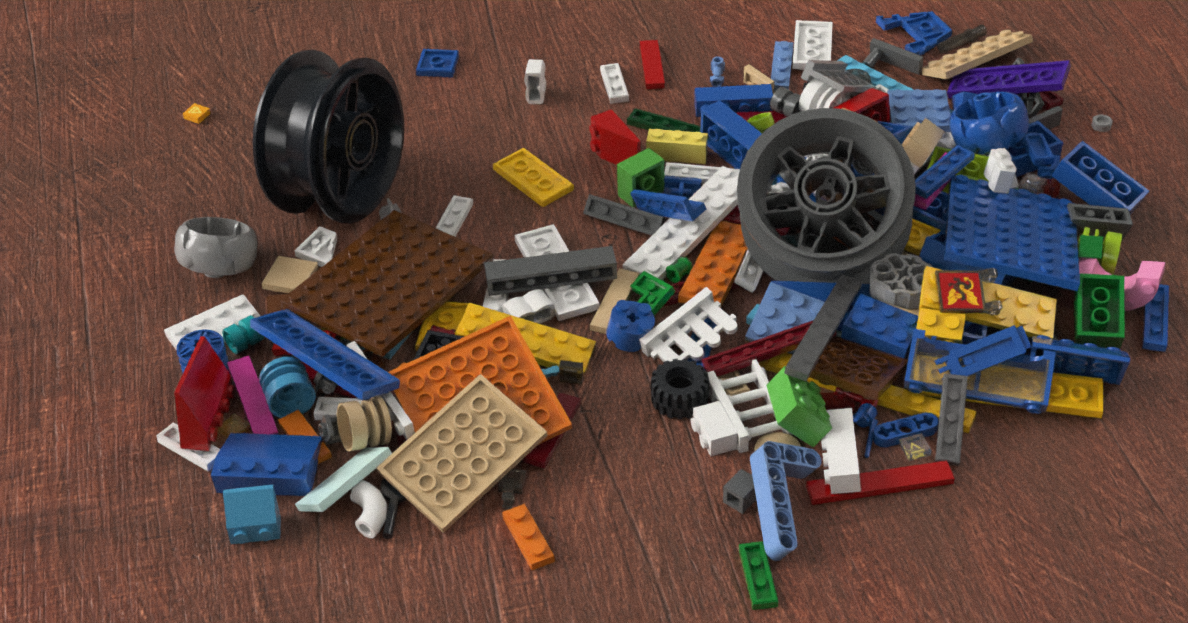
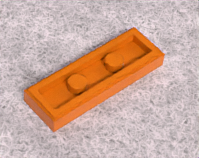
[278,410,332,464]

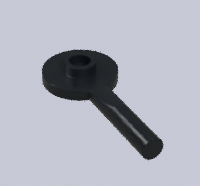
[380,478,407,539]

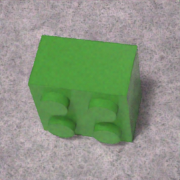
[617,148,664,207]

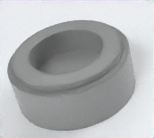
[1091,114,1113,132]

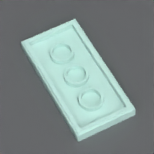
[295,447,392,512]

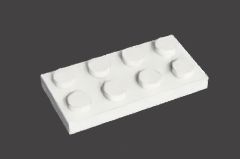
[792,20,832,70]
[164,295,260,350]

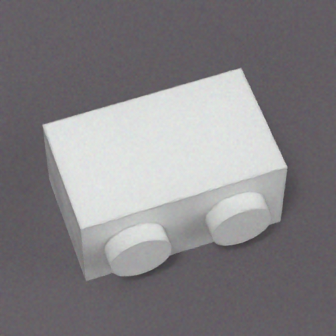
[691,401,738,456]

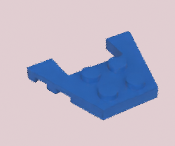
[876,11,952,56]

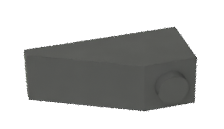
[1067,203,1133,241]

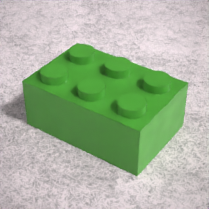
[766,366,832,447]

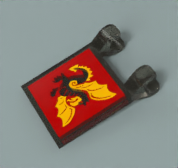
[935,268,1003,315]

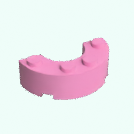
[1078,257,1165,311]

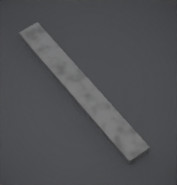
[784,274,863,381]

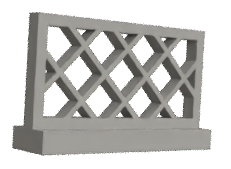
[801,60,876,92]

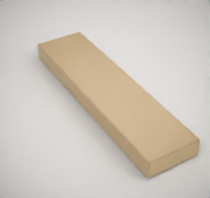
[590,268,639,334]

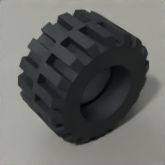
[651,359,709,419]

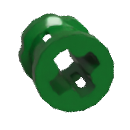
[666,257,693,283]

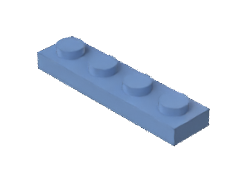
[771,41,794,91]

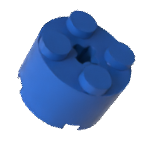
[606,300,655,352]

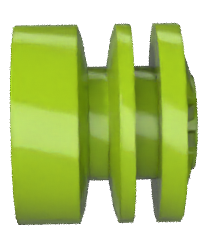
[1078,227,1122,275]

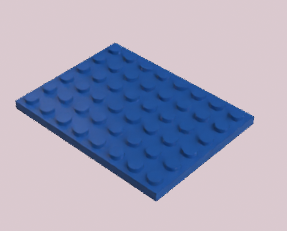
[944,175,1080,291]

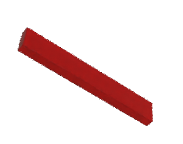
[806,460,955,505]

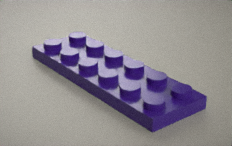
[947,60,1071,99]

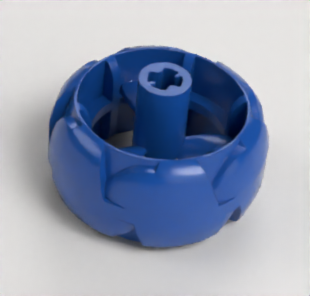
[950,92,1029,155]

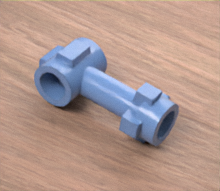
[710,57,725,87]

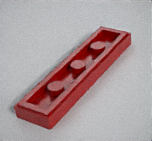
[640,40,665,90]

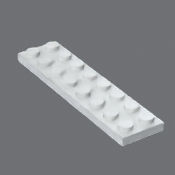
[623,166,739,280]

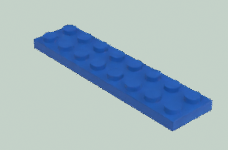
[250,309,400,401]

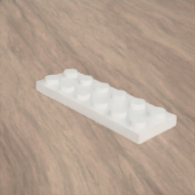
[515,224,599,321]

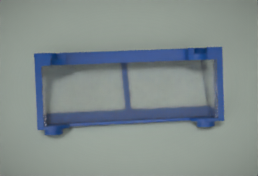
[904,329,1056,414]

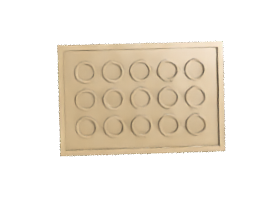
[376,374,548,533]

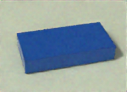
[1022,133,1055,166]

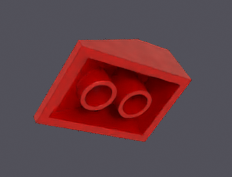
[589,109,641,165]

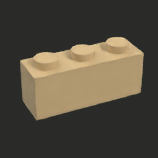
[901,118,945,168]

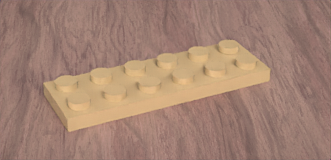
[921,30,1033,79]

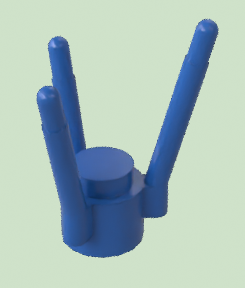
[853,403,878,458]

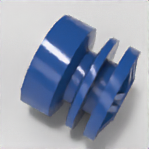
[176,329,230,374]

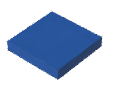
[416,49,459,77]

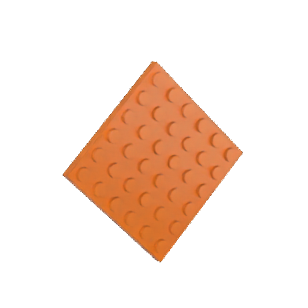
[388,315,573,445]

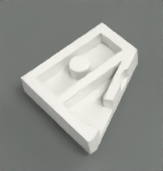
[294,226,337,267]

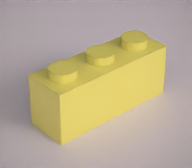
[646,129,708,164]

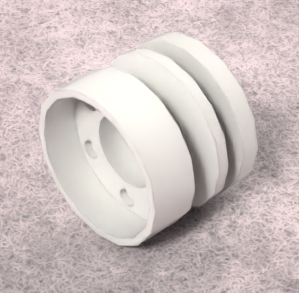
[798,78,851,112]

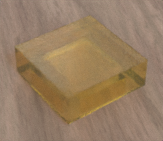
[218,414,251,438]

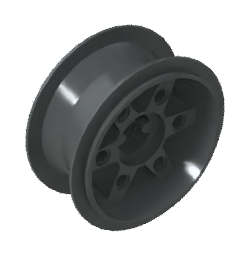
[737,108,916,284]

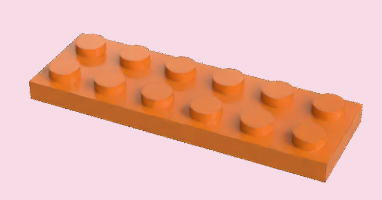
[678,221,748,308]

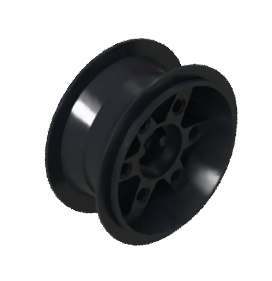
[252,50,405,224]

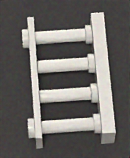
[707,359,792,453]

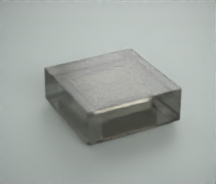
[559,360,584,384]

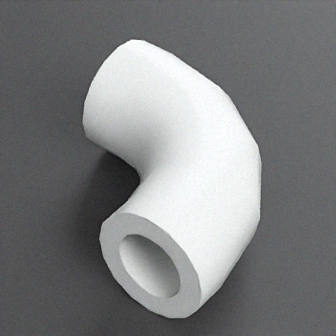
[350,480,387,538]

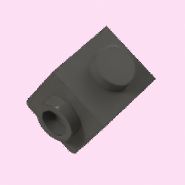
[318,414,341,445]

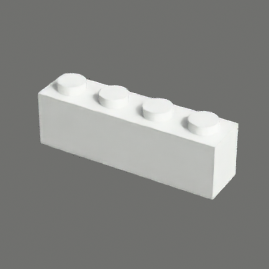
[821,408,861,494]

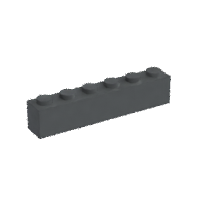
[484,246,617,296]

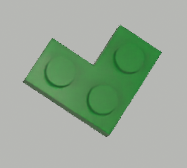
[630,271,676,316]

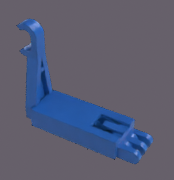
[935,325,1032,380]

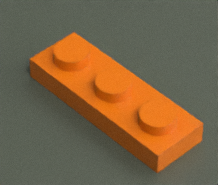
[502,504,555,571]

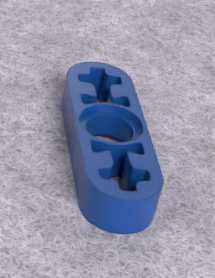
[873,413,939,447]

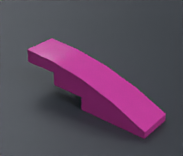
[227,356,279,435]

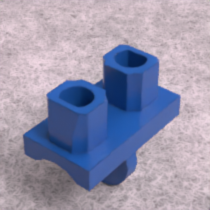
[664,176,702,199]

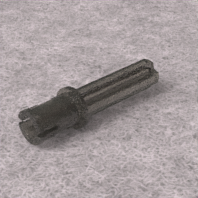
[937,24,987,53]

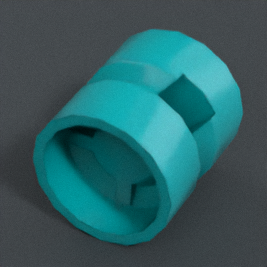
[222,315,264,354]

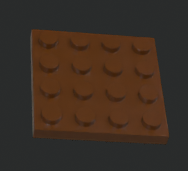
[809,336,908,400]

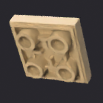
[262,256,319,293]

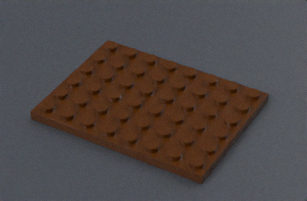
[280,210,494,357]

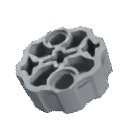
[869,253,933,310]

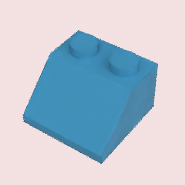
[223,484,281,544]

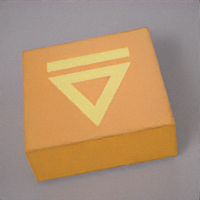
[183,103,211,124]

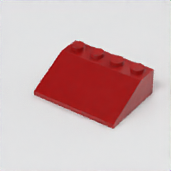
[174,336,235,451]

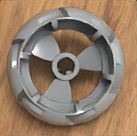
[174,217,258,278]

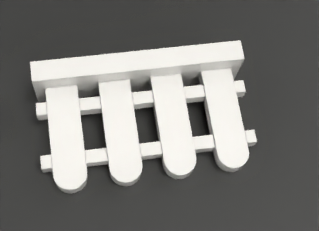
[639,287,737,362]

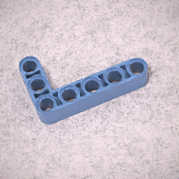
[750,441,822,561]

